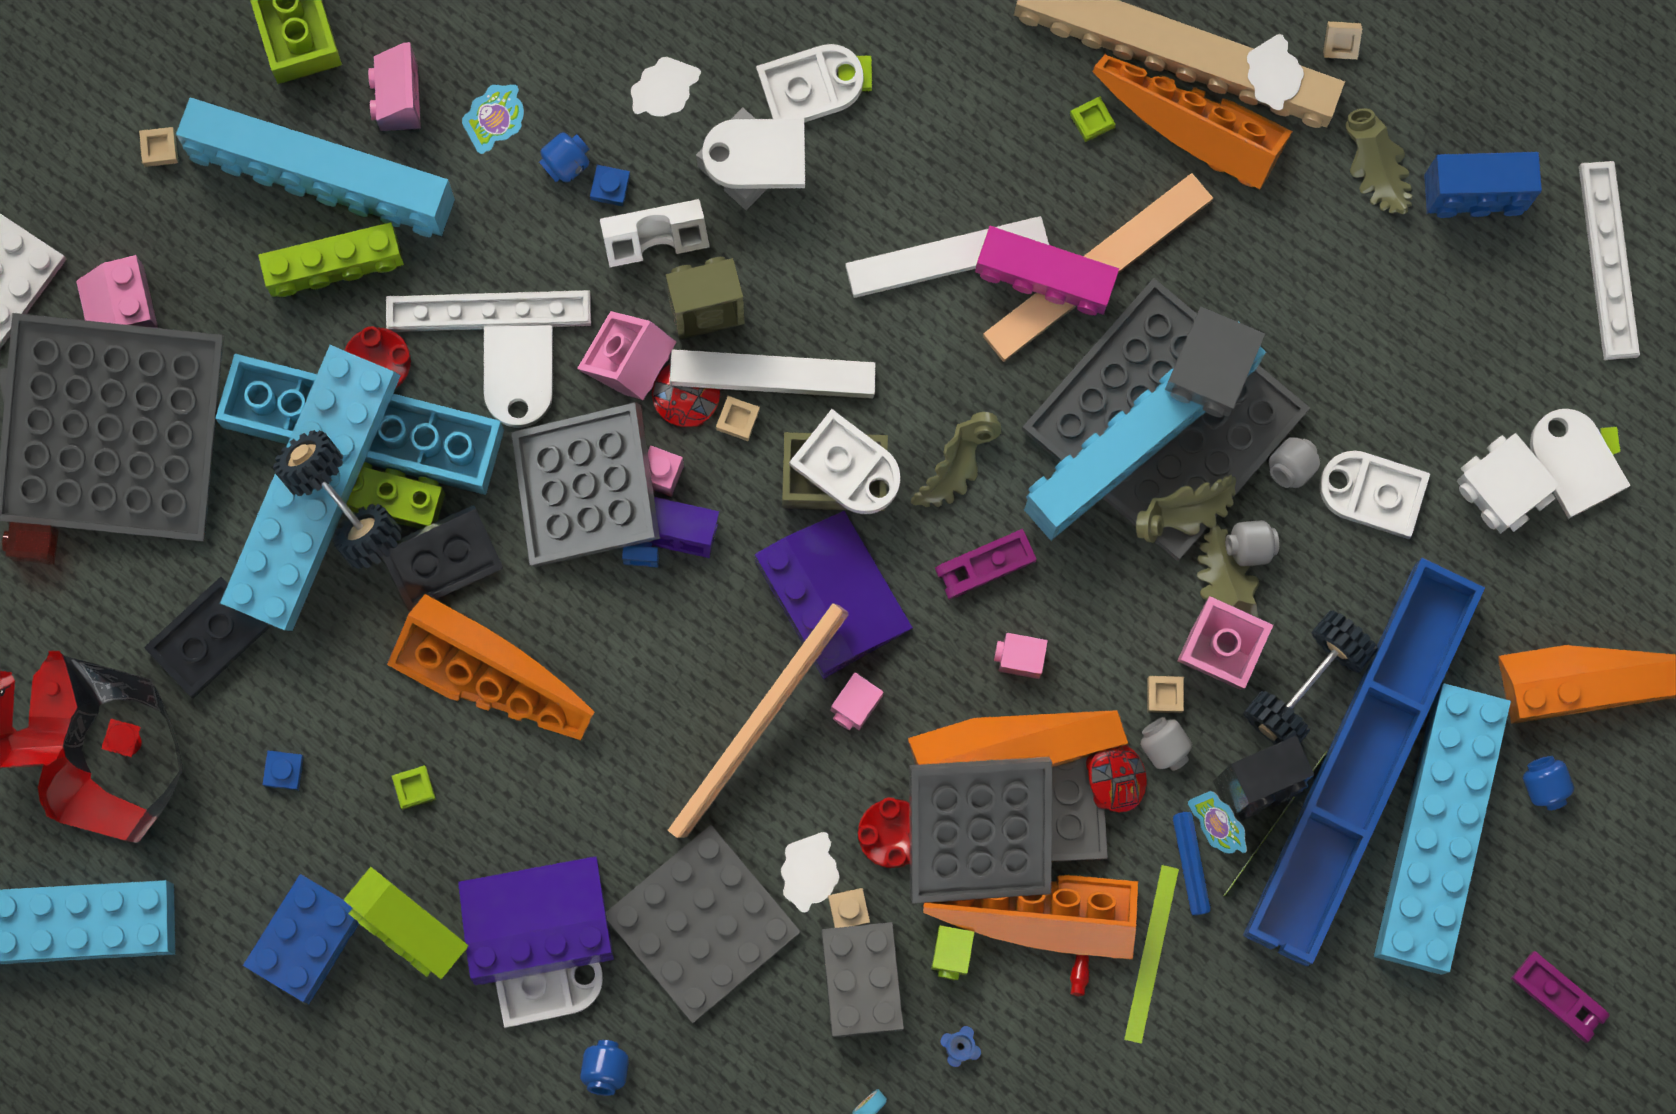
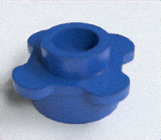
[940,1026,981,1067]

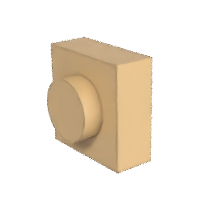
[1323,21,1362,60]
[139,127,178,167]
[716,396,760,441]
[1147,676,1184,713]
[828,888,870,928]

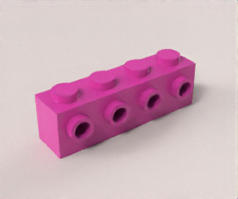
[975,226,1119,315]

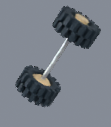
[273,430,401,569]
[1243,610,1378,745]

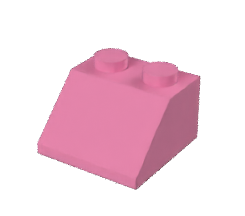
[368,42,421,131]
[76,255,158,328]
[577,311,676,400]
[1177,596,1273,690]

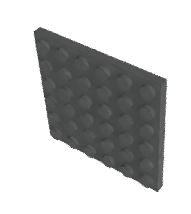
[1022,278,1310,561]
[0,313,224,541]

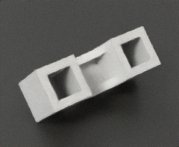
[600,199,709,267]

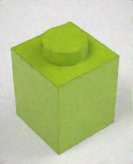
[931,925,974,981]

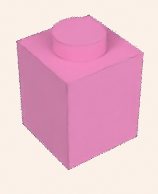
[648,445,684,497]
[994,633,1048,679]
[831,673,884,730]

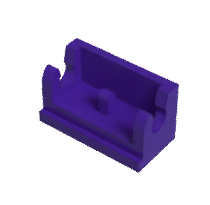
[648,497,719,558]

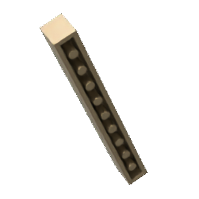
[1014,0,1345,128]

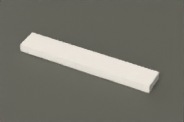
[1579,161,1640,360]
[845,216,1049,298]
[386,290,591,332]
[670,349,875,398]

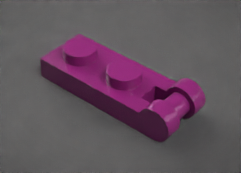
[935,529,1037,600]
[1510,951,1610,1043]

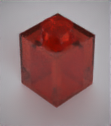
[2,522,59,565]

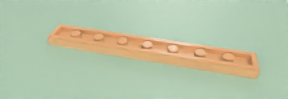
[983,173,1213,362]
[667,603,849,838]

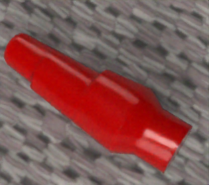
[1070,955,1089,996]

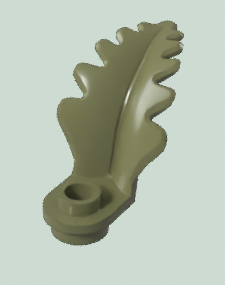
[1346,108,1412,214]
[911,412,1001,507]
[1136,475,1236,543]
[1197,524,1259,618]

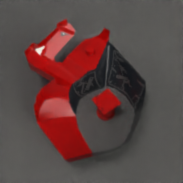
[0,651,183,842]

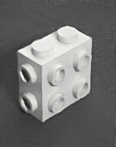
[1457,433,1560,534]

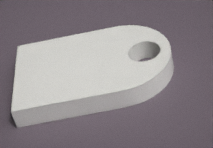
[756,44,864,122]
[702,119,805,189]
[484,325,553,428]
[789,409,900,514]
[1530,409,1630,519]
[1319,451,1430,539]
[496,962,603,1028]

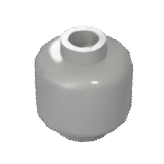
[1269,437,1320,488]
[1225,520,1279,567]
[1140,717,1193,771]

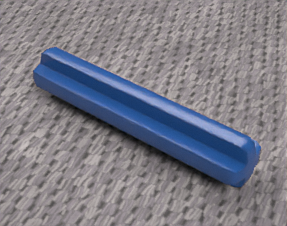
[1173,812,1210,915]

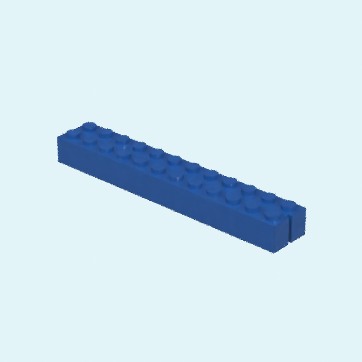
[1243,558,1485,967]

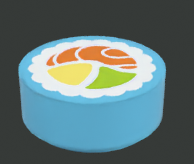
[852,1089,887,1114]

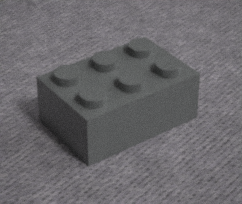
[821,922,903,1038]

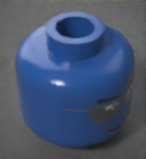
[539,132,590,183]

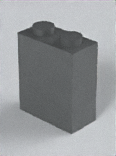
[1165,306,1265,417]

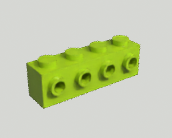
[258,222,404,297]
[346,462,445,529]

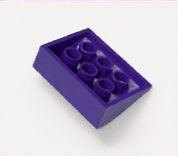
[755,511,913,679]
[458,856,614,986]

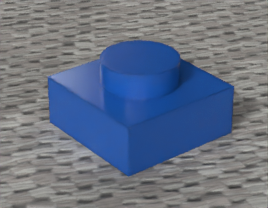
[590,165,630,206]
[622,542,659,567]
[262,751,304,791]

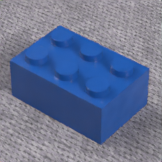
[1424,152,1542,218]
[243,874,359,1004]

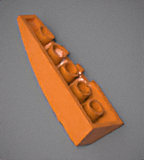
[1092,55,1293,189]
[387,594,595,740]
[1498,645,1676,724]
[908,710,1128,767]
[923,875,1138,959]

